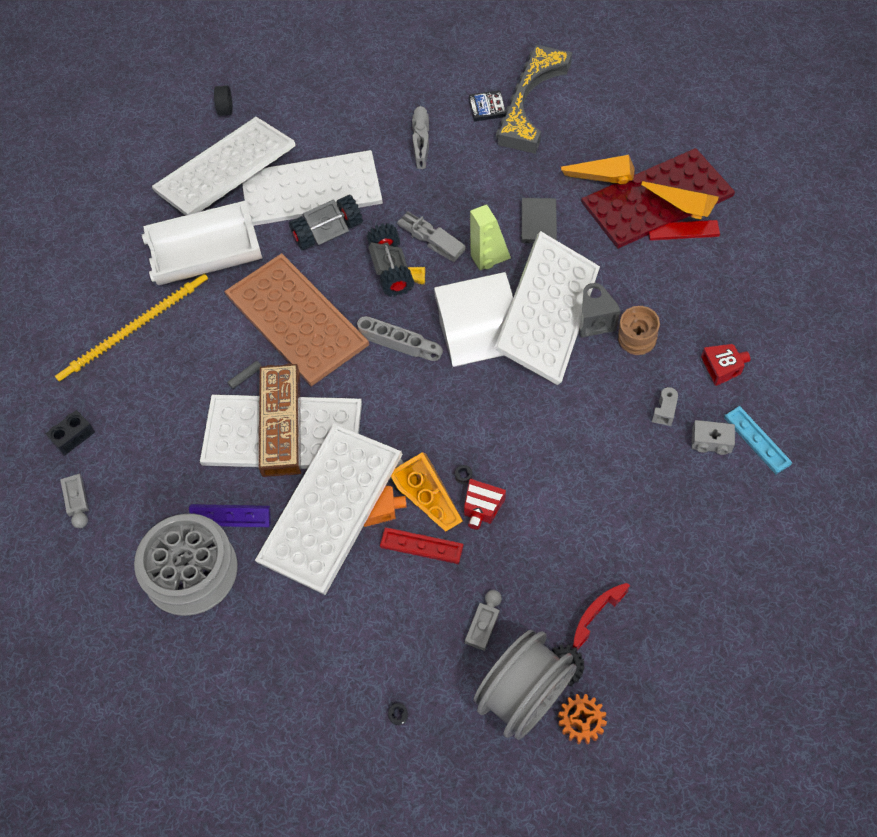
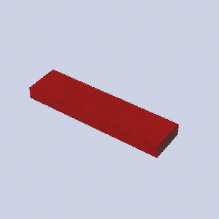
[649,220,720,240]
[380,527,464,564]

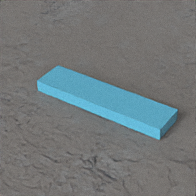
[724,406,792,475]

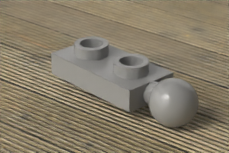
[60,474,89,528]
[465,590,502,651]

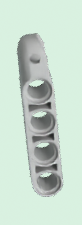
[357,316,443,361]

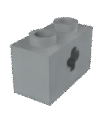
[691,420,735,455]

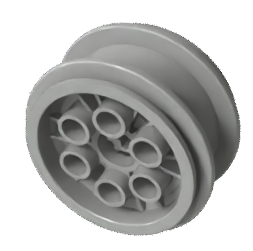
[134,514,238,616]
[474,629,577,740]

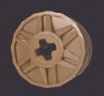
[618,306,660,355]

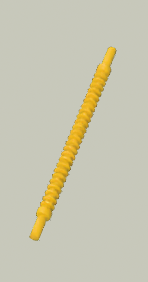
[55,274,208,382]

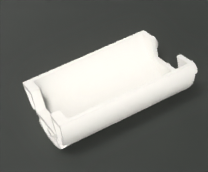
[142,201,262,285]

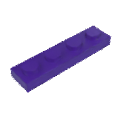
[189,504,271,527]

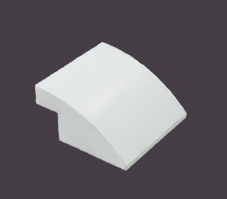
[434,272,513,367]

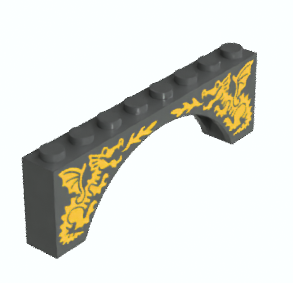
[496,45,572,154]

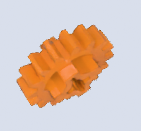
[558,694,607,744]

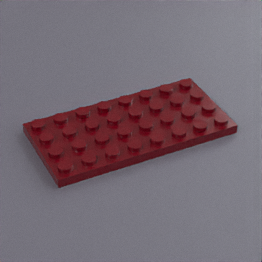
[581,148,735,249]

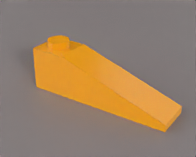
[561,155,635,184]
[642,181,719,219]
[391,452,463,531]

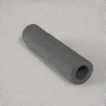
[227,361,262,389]

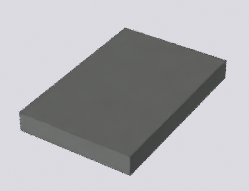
[522,198,557,243]

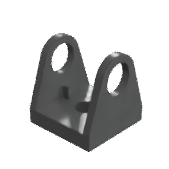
[579,283,620,338]

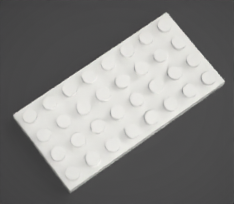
[152,117,296,215]
[242,150,383,226]
[494,231,600,385]
[200,395,362,469]
[255,424,403,595]

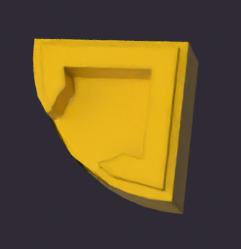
[408,267,425,284]

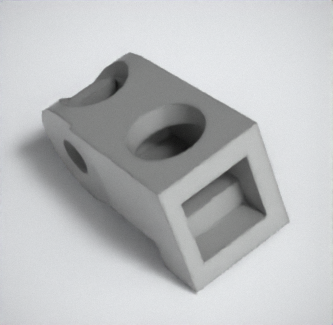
[652,387,678,426]

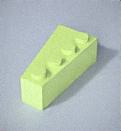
[470,205,511,270]

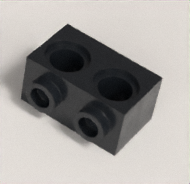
[45,410,95,456]

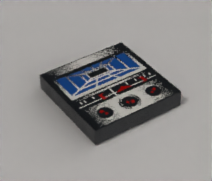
[469,90,506,122]

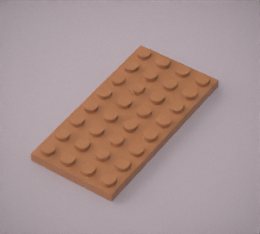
[225,253,369,386]

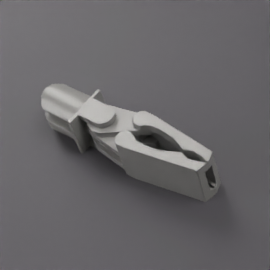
[412,106,429,169]
[397,211,466,262]

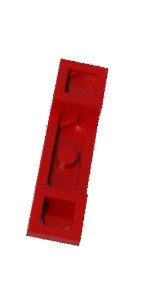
[572,583,630,651]

